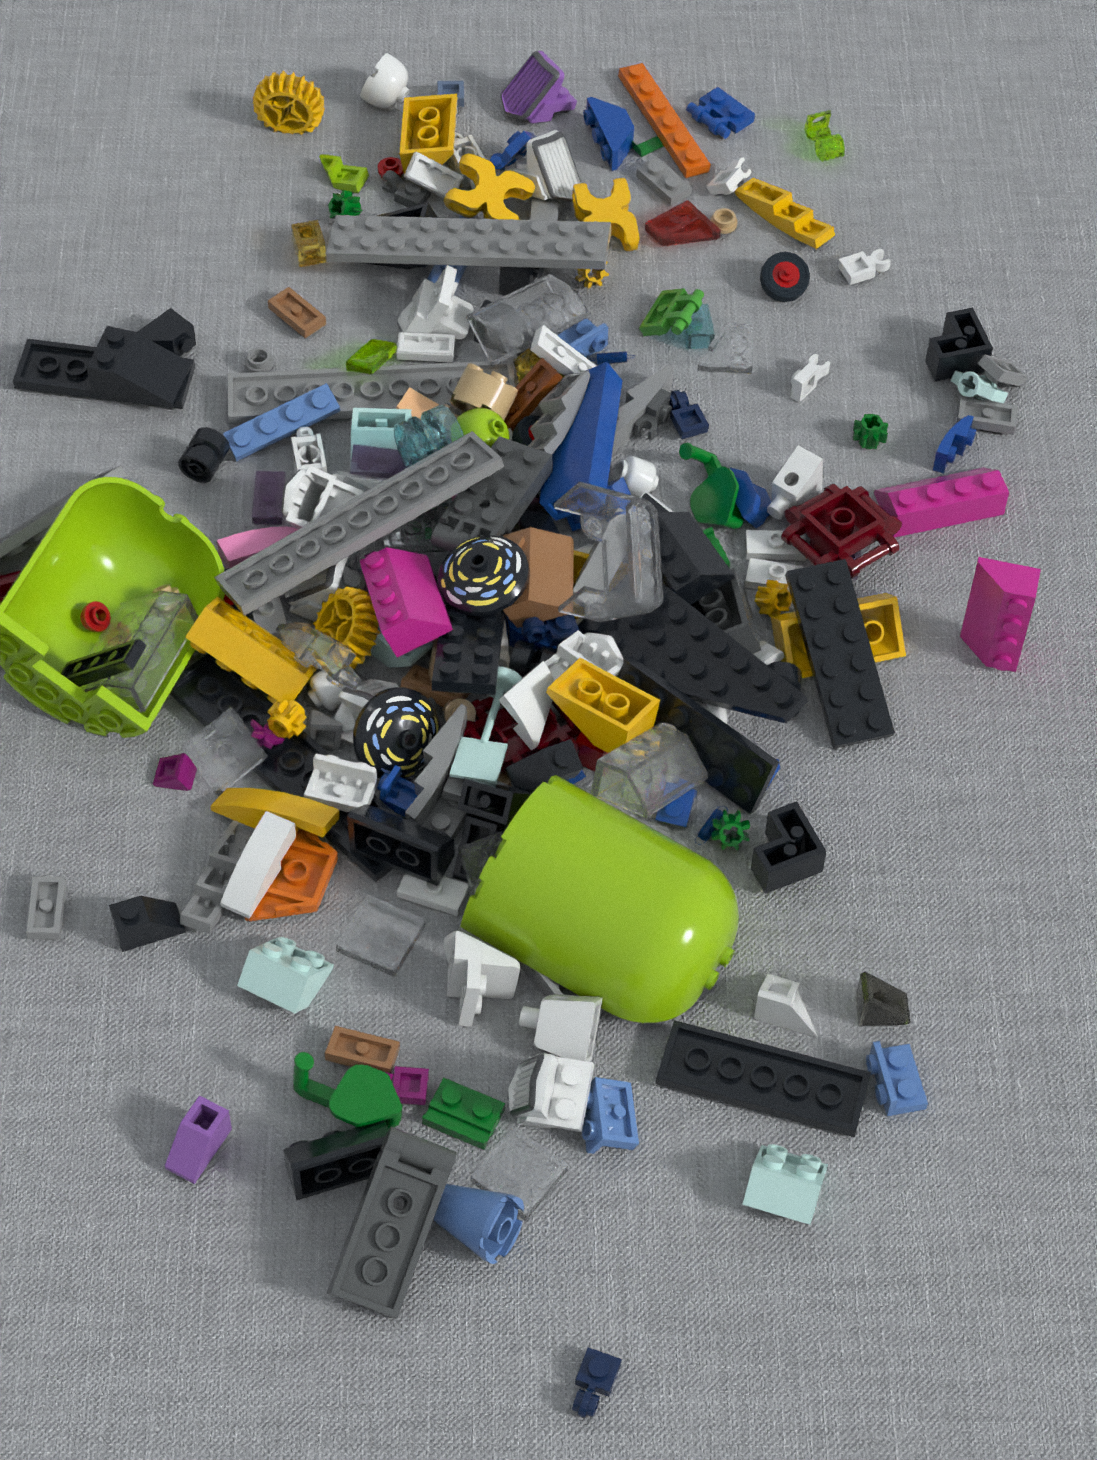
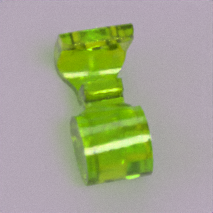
[805,110,845,162]

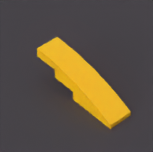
[735,178,835,249]
[210,788,339,838]

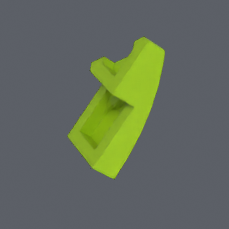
[319,154,369,193]

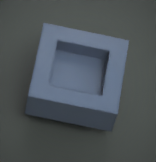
[437,81,464,107]

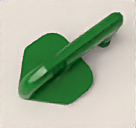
[679,442,744,529]
[293,1052,402,1128]

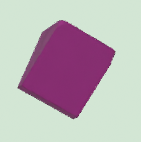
[152,753,197,791]

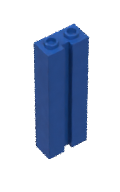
[539,362,623,521]

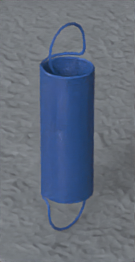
[588,351,636,364]
[695,806,728,845]

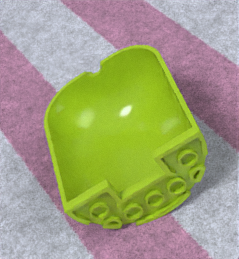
[0,477,225,738]
[460,775,739,1023]

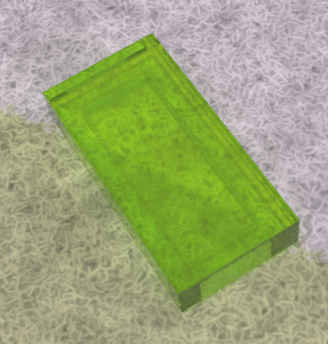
[346,339,397,375]

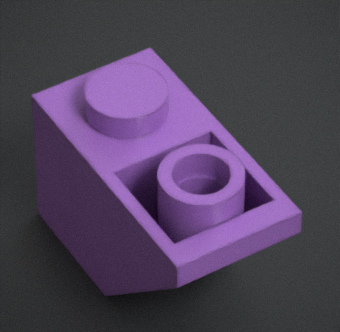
[165,1095,232,1184]

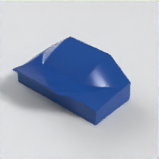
[730,468,772,529]

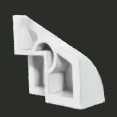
[498,661,554,751]

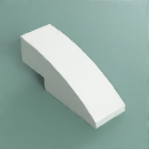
[220,811,296,919]

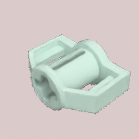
[951,370,1008,403]

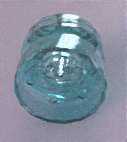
[394,404,464,468]

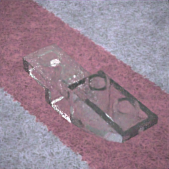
[275,623,362,691]

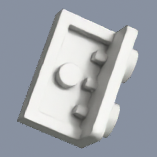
[304,754,377,812]

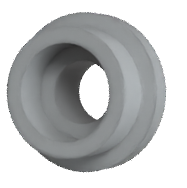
[245,347,274,372]

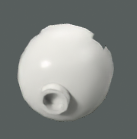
[360,53,410,108]

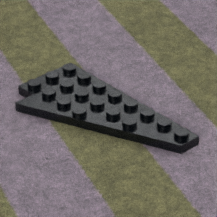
[578,564,808,724]

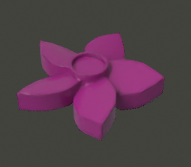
[250,719,285,749]

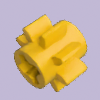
[575,261,609,288]
[754,580,792,617]
[267,699,307,739]

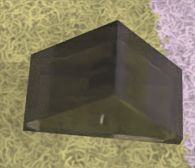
[855,972,911,1026]

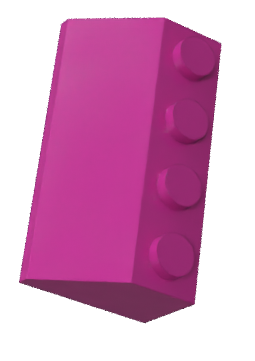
[874,467,1009,538]
[360,547,453,658]
[960,557,1041,672]

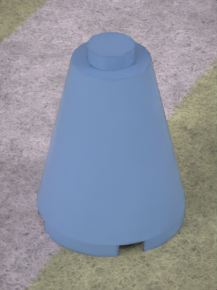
[433,1184,524,1264]

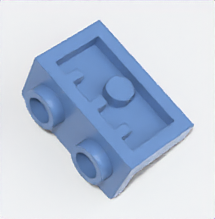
[557,318,609,358]
[866,1041,928,1116]
[582,1077,639,1154]

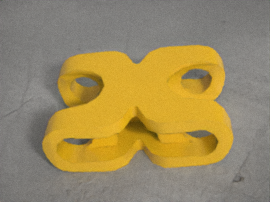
[444,153,535,220]
[572,178,639,251]

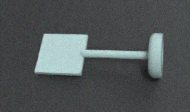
[449,666,522,784]

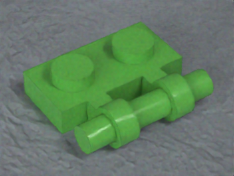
[639,288,704,336]

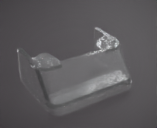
[554,481,663,622]

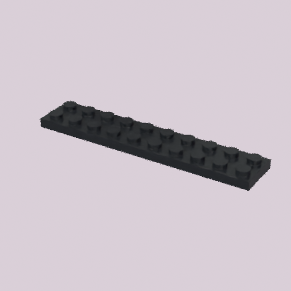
[170,654,399,882]

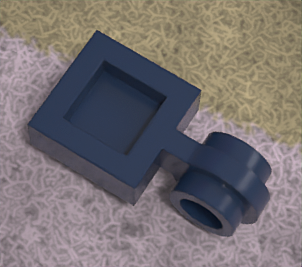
[670,390,709,439]
[521,613,579,647]
[572,1347,622,1419]

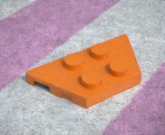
[245,828,338,921]

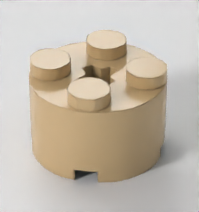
[449,363,518,420]

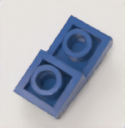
[933,415,976,474]

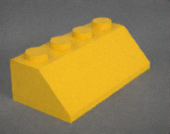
[770,592,906,678]
[185,596,319,704]

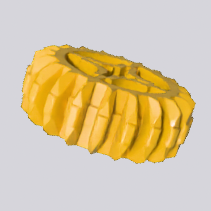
[253,70,325,135]
[311,586,381,670]

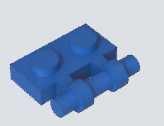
[686,87,755,139]
[490,131,536,171]

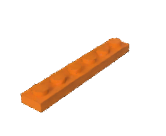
[618,63,711,178]

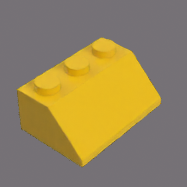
[399,94,458,174]

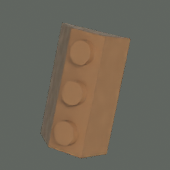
[503,527,574,628]

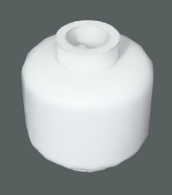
[613,456,659,498]
[307,665,354,711]

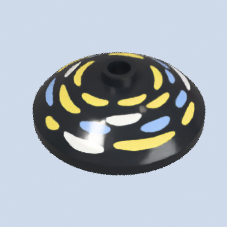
[438,535,530,616]
[353,687,440,779]

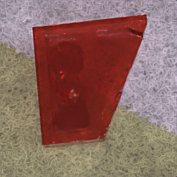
[645,200,721,246]

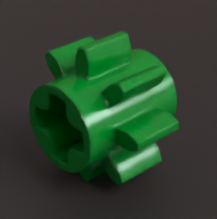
[327,190,362,219]
[853,414,888,449]
[711,810,750,850]

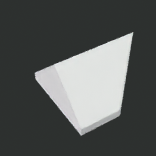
[754,974,818,1037]

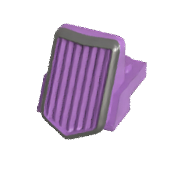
[501,51,577,123]

